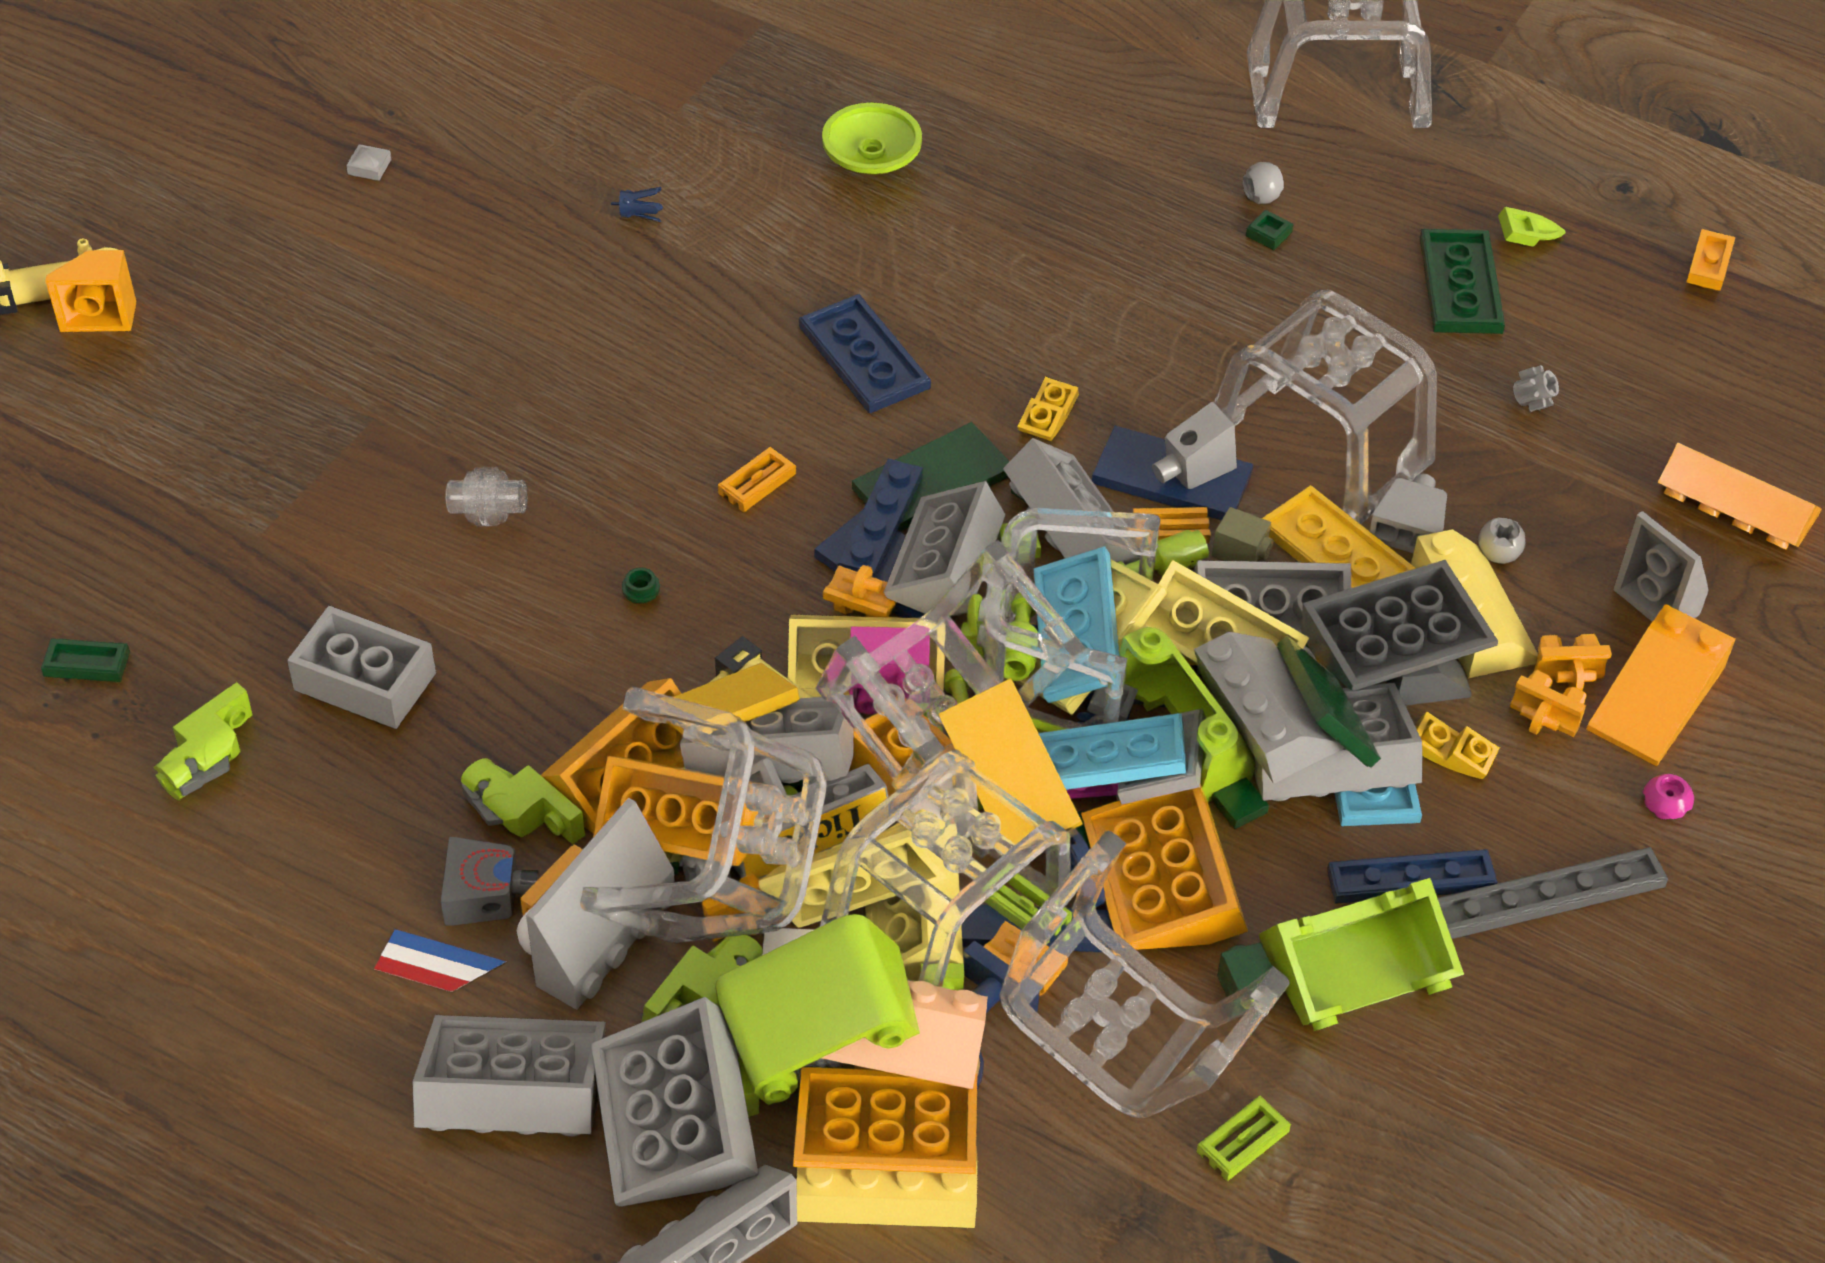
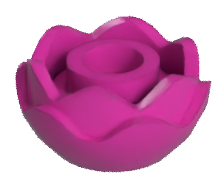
[1643,774,1694,819]

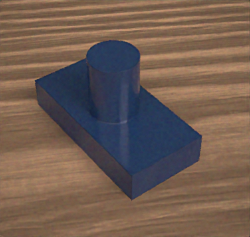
[963,940,1040,1021]

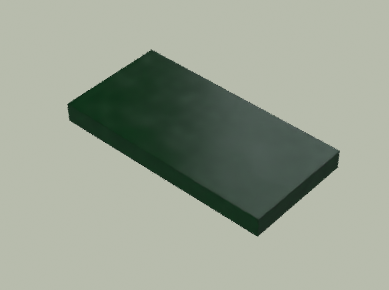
[1420,229,1505,334]
[852,422,1010,532]
[1277,635,1381,768]

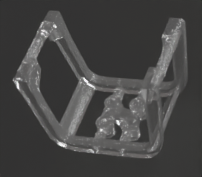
[1247,0,1432,128]
[1214,290,1437,524]
[977,508,1160,729]
[815,540,1086,797]
[580,687,826,943]
[820,749,1071,987]
[999,831,1290,1119]

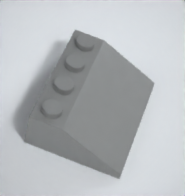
[1193,560,1351,678]
[1253,683,1422,801]
[526,798,676,1010]
[591,997,759,1207]
[413,1015,606,1136]

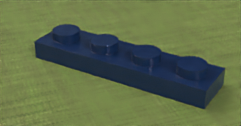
[838,458,923,578]

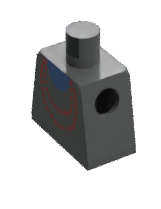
[441,837,540,926]

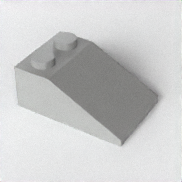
[1613,511,1709,622]

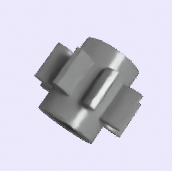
[1513,365,1559,412]

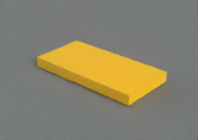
[1262,485,1416,588]
[938,678,1083,860]

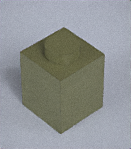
[1212,507,1274,562]

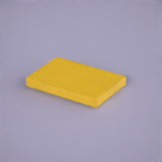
[656,663,800,743]

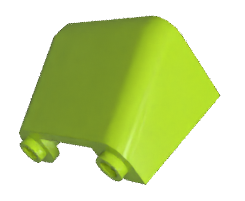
[1119,627,1255,802]
[1258,878,1464,1031]
[715,914,920,1105]

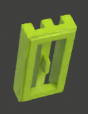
[981,867,1072,945]
[1196,1096,1291,1181]

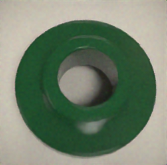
[622,567,660,603]

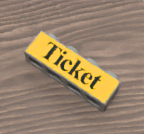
[732,764,892,879]

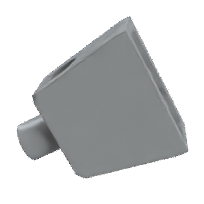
[1152,402,1237,489]
[1370,474,1447,553]

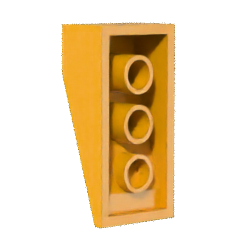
[1586,604,1735,766]

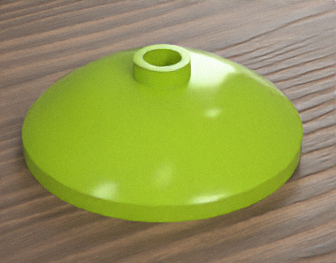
[822,103,922,175]

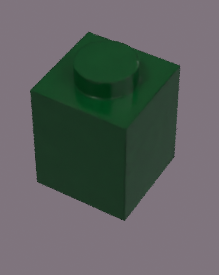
[1217,942,1280,1017]

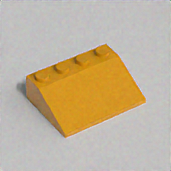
[1081,784,1248,951]
[793,1067,977,1174]

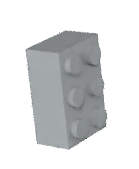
[287,606,436,729]

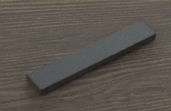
[1438,847,1668,939]

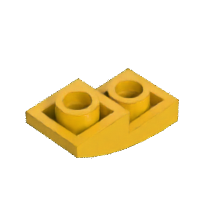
[1017,377,1079,441]
[1415,712,1499,779]

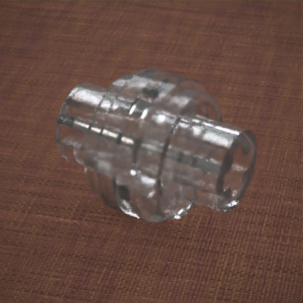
[446,467,528,527]

